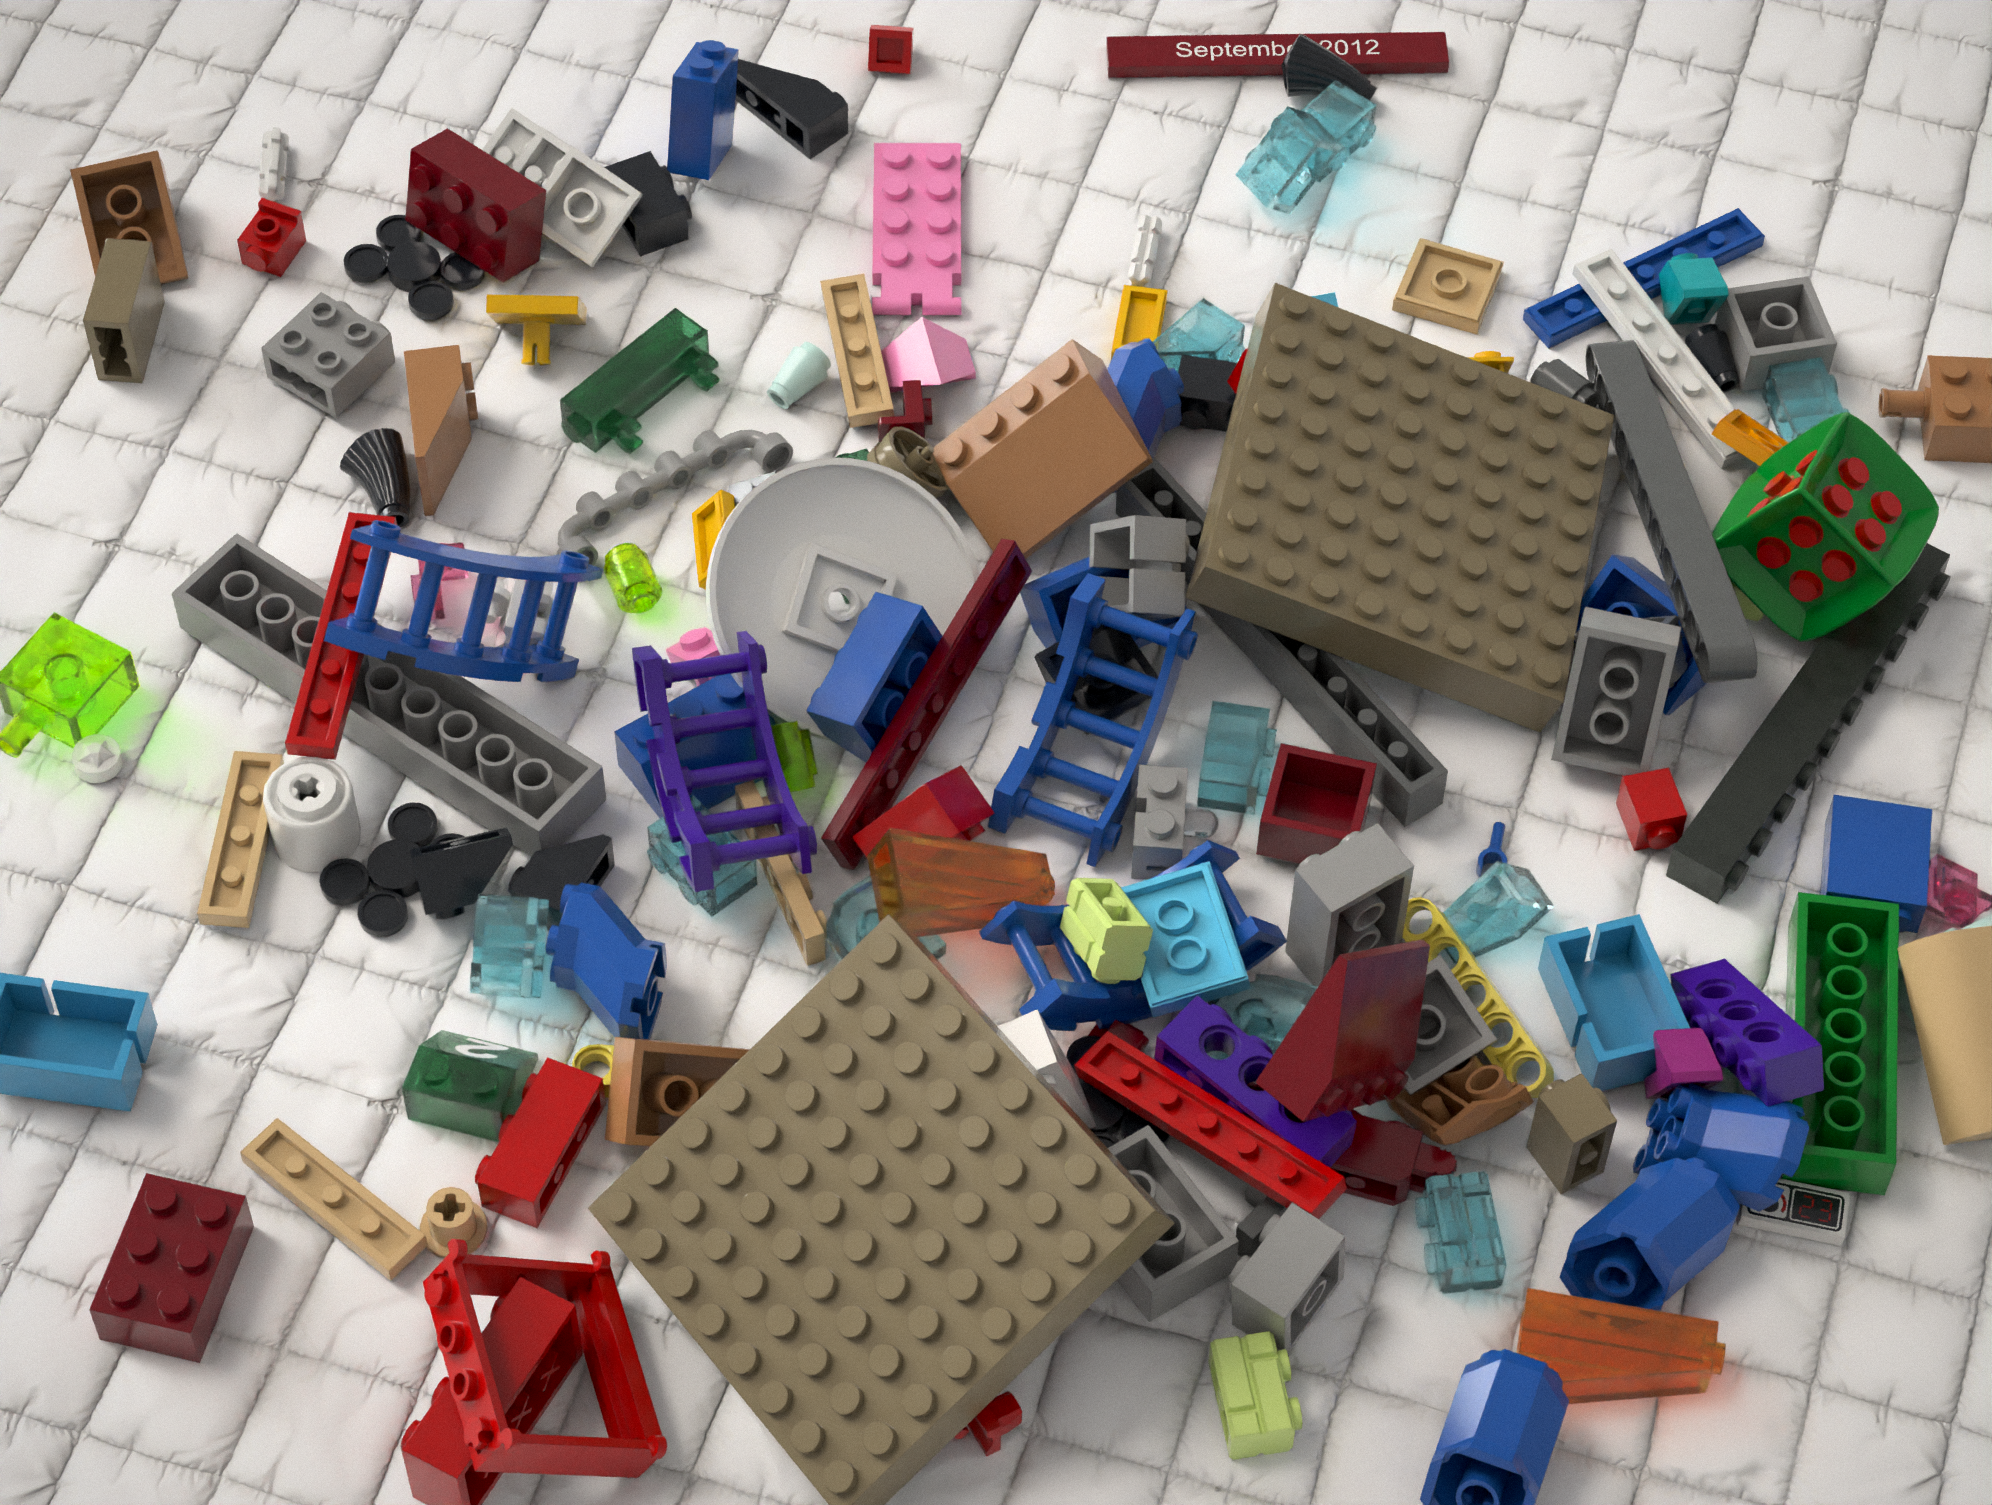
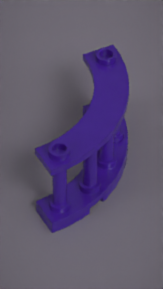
[632,631,817,892]

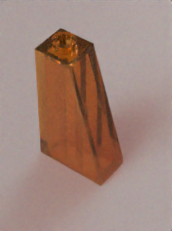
[867,828,1055,937]
[1516,1288,1726,1404]

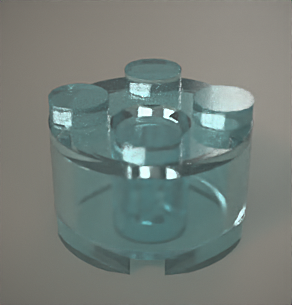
[470,894,549,998]

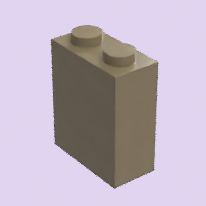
[83,238,165,384]

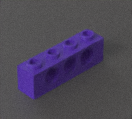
[1670,959,1824,1107]
[1154,995,1357,1167]

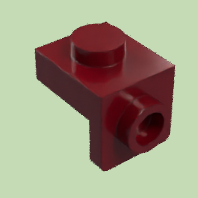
[878,380,933,442]

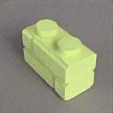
[1060,878,1153,984]
[1208,1331,1302,1460]

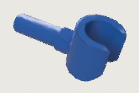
[1476,822,1507,881]

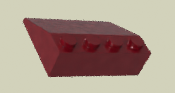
[1255,940,1430,1122]

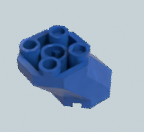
[1107,338,1184,493]
[546,883,667,1040]
[1633,1083,1809,1212]
[1559,1157,1740,1326]
[1420,1349,1569,1505]

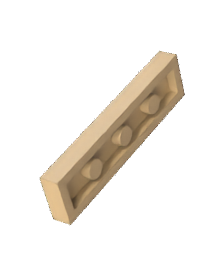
[820,273,894,428]
[197,751,284,928]
[735,780,831,966]
[240,1118,428,1281]

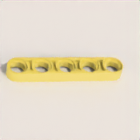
[1402,897,1554,1098]

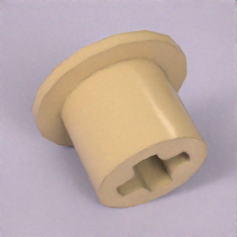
[419,1187,488,1258]

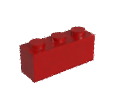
[475,1057,606,1229]

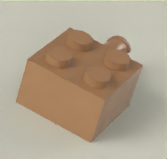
[1878,355,1992,463]

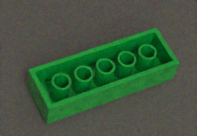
[1781,892,1899,1195]

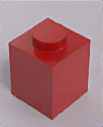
[1616,767,1687,851]

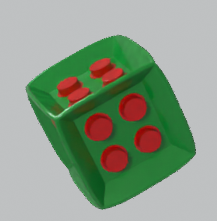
[1712,412,1939,642]

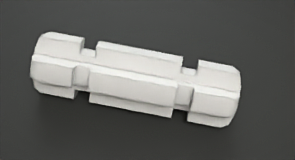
[258,127,289,202]
[1127,215,1162,288]

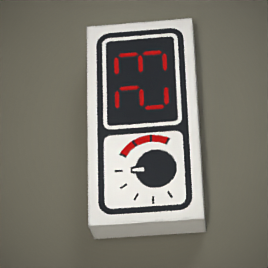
[1738,1178,1851,1246]

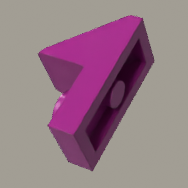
[1644,1028,1723,1099]

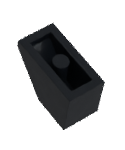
[410,827,513,919]
[508,834,615,931]

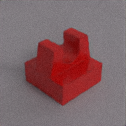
[868,25,914,74]

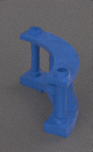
[324,520,603,682]
[987,573,1198,867]
[979,840,1287,1031]

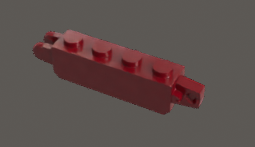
[1247,1082,1457,1206]

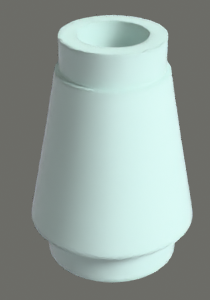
[767,342,831,409]

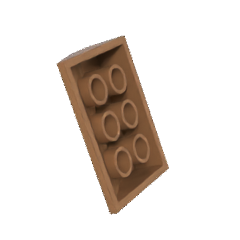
[933,339,1153,559]

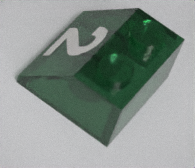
[402,1030,538,1142]

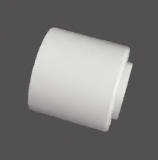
[263,757,361,872]

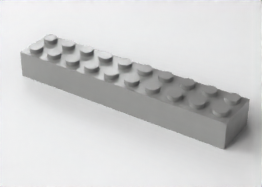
[171,533,606,857]

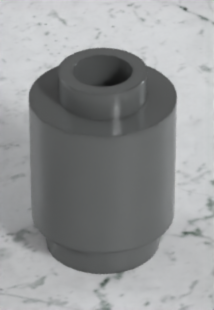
[1530,359,1600,407]

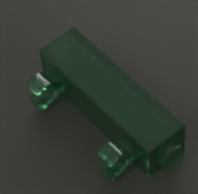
[560,308,720,454]

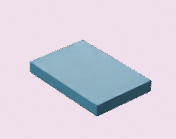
[1121,861,1251,1018]

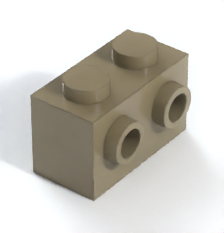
[1526,1073,1617,1194]

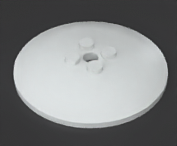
[706,458,980,740]

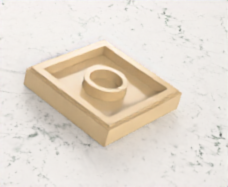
[1392,238,1504,335]

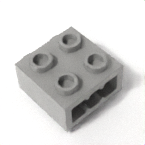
[261,292,395,418]

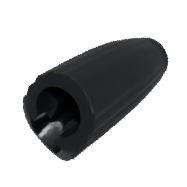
[1281,34,1377,110]
[340,428,410,527]

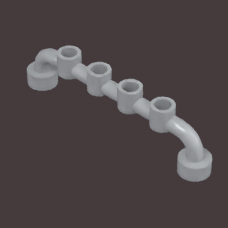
[556,429,793,566]

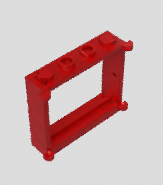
[423,1239,667,1478]

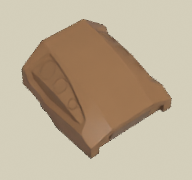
[1385,1055,1534,1146]

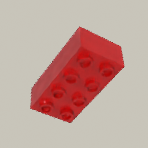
[401,1277,583,1505]

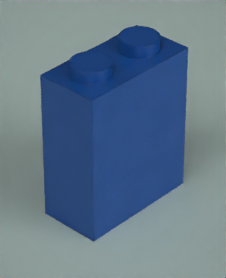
[667,40,739,180]
[1820,795,1932,933]

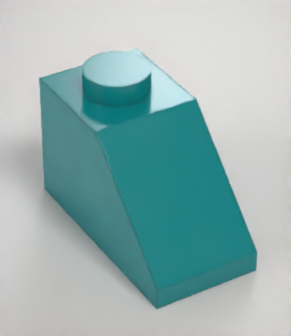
[1659,253,1729,325]

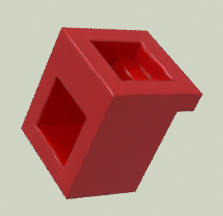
[237,198,306,277]

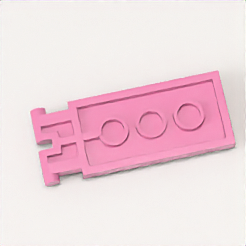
[872,143,961,315]

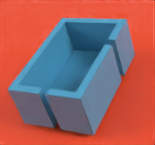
[1538,914,1690,1091]
[0,973,158,1112]

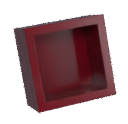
[1256,743,1377,864]

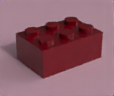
[405,128,547,283]
[89,1173,254,1363]

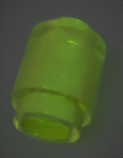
[604,543,662,613]
[771,721,818,792]

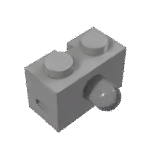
[1131,765,1219,880]

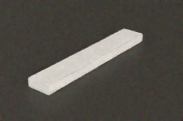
[1572,248,1747,469]

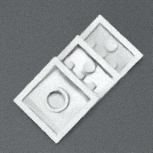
[482,107,643,268]

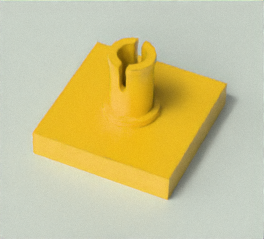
[486,294,587,366]

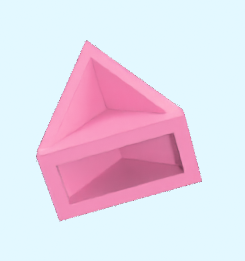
[881,317,976,393]

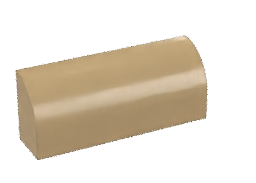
[1897,926,1992,1145]

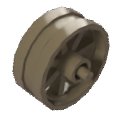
[867,427,949,499]

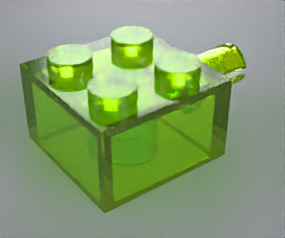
[0,612,140,758]

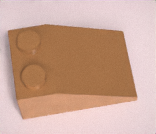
[70,150,189,285]
[404,345,478,516]
[605,1037,750,1146]

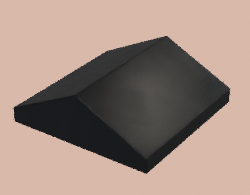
[1034,624,1158,735]

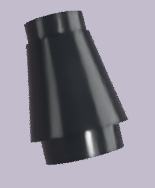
[1685,324,1740,393]

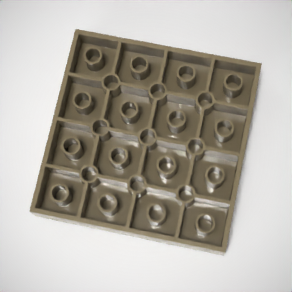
[1186,283,1614,732]
[588,914,1175,1505]

